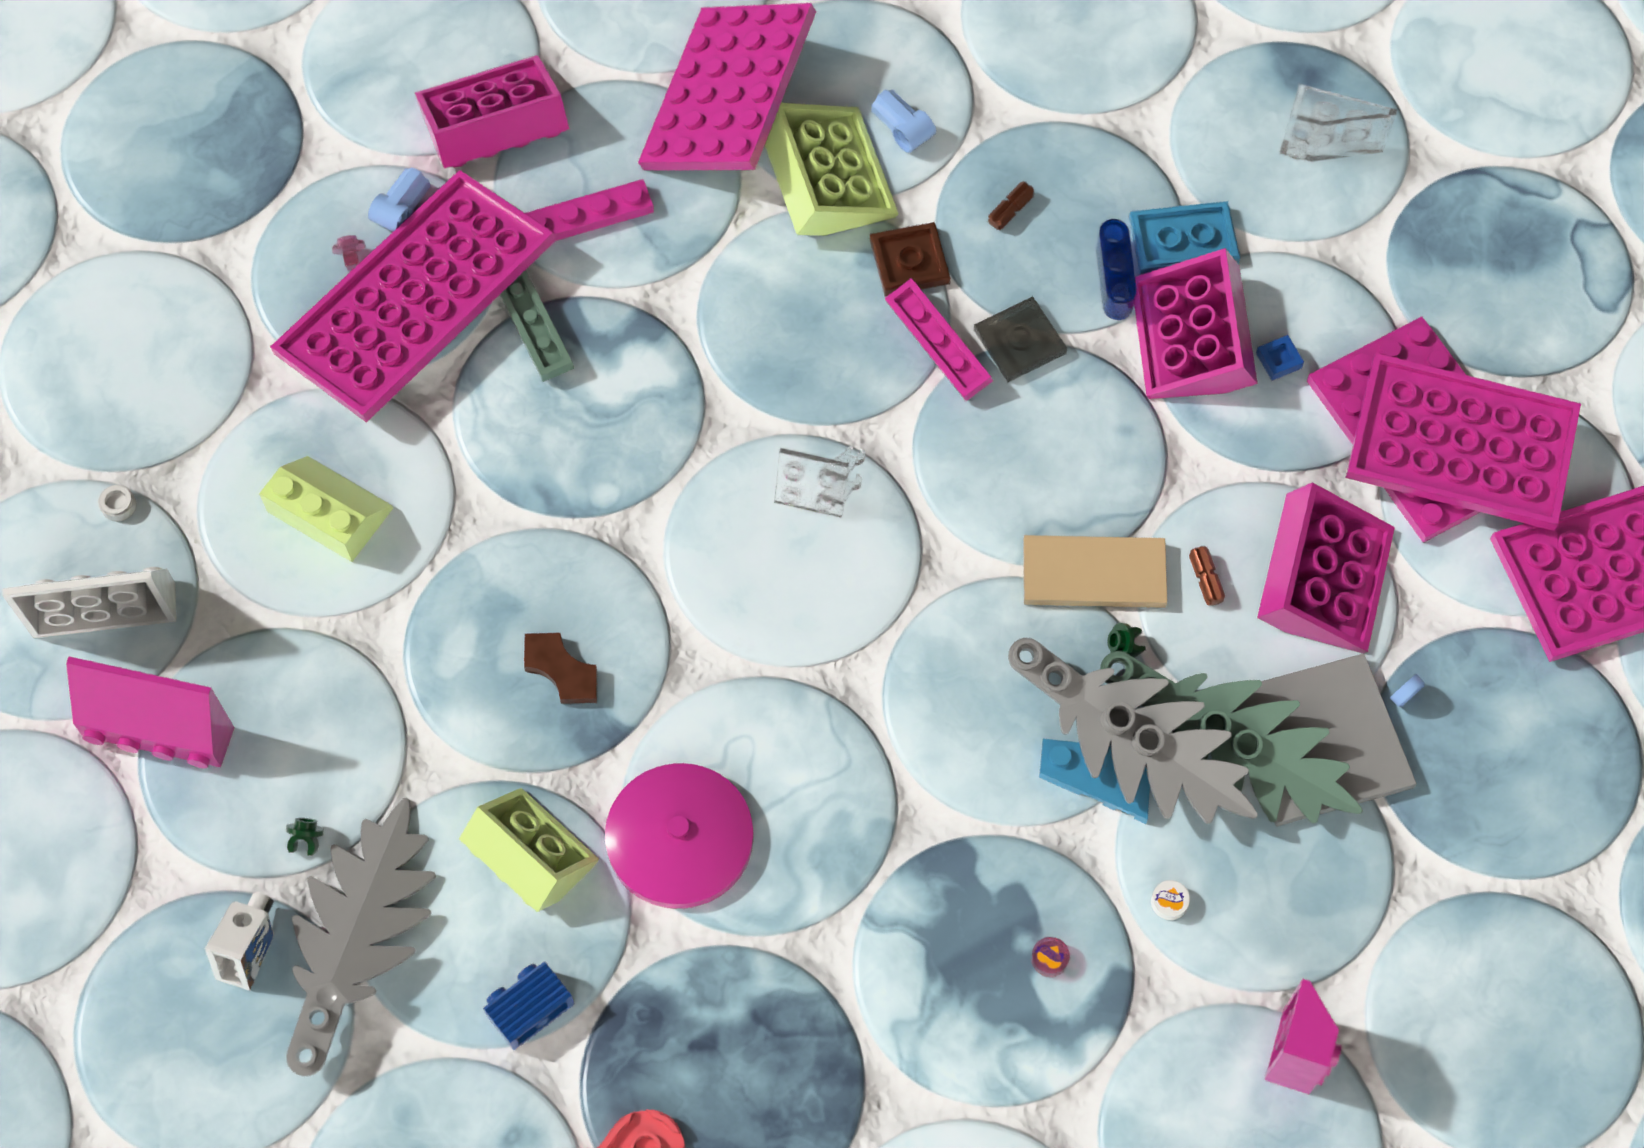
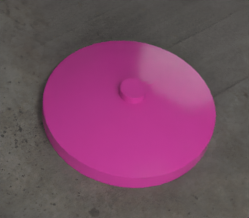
[605,763,753,909]

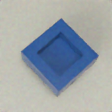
[1256,335,1304,381]

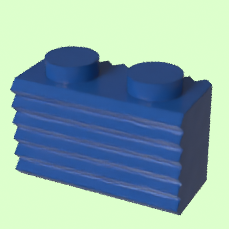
[483,961,575,1051]

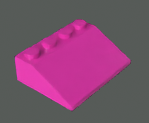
[415,55,570,169]
[1131,248,1258,399]
[1257,482,1395,653]
[66,656,235,769]

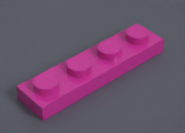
[525,179,654,241]
[885,278,993,401]

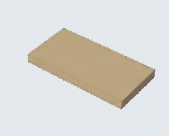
[1023,535,1167,608]

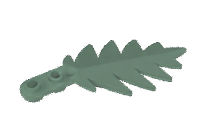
[1100,651,1363,823]

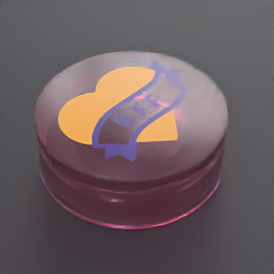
[1031,937,1070,977]

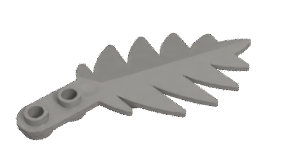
[1008,638,1258,824]
[286,798,436,1076]

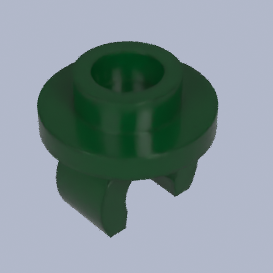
[1107,623,1146,657]
[286,818,324,856]

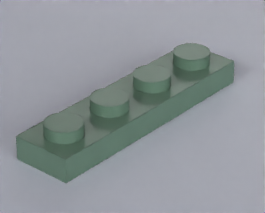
[499,270,574,382]

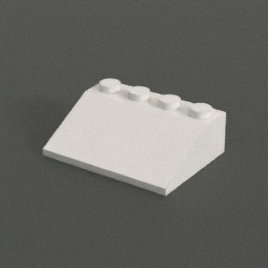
[2,567,176,638]

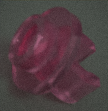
[332,235,366,271]

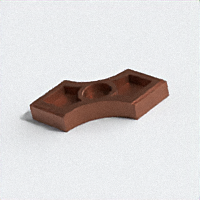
[524,633,597,704]

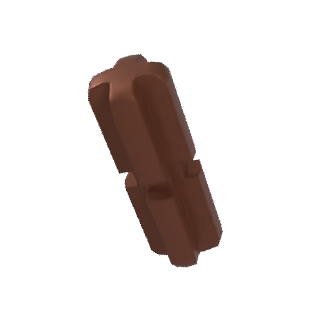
[988,181,1034,230]
[1189,546,1225,606]

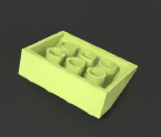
[765,103,899,236]

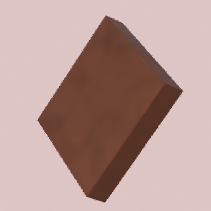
[870,222,950,296]

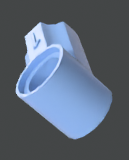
[871,89,936,153]
[368,167,431,232]

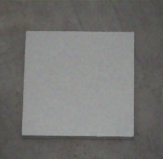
[1233,653,1417,827]

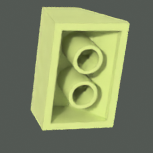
[259,456,393,562]
[459,788,599,912]

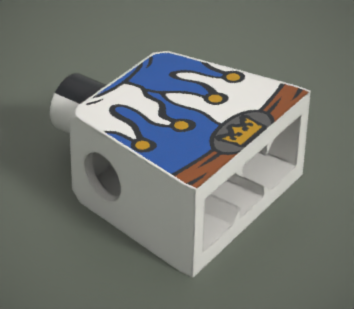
[205,892,274,991]

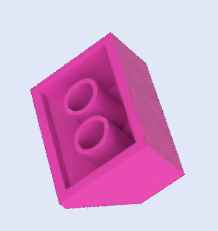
[1264,978,1342,1095]

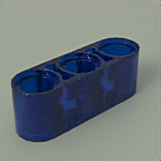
[1096,219,1137,320]

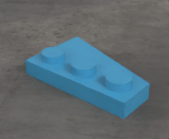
[1039,739,1150,824]

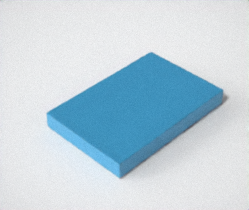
[1129,201,1240,274]

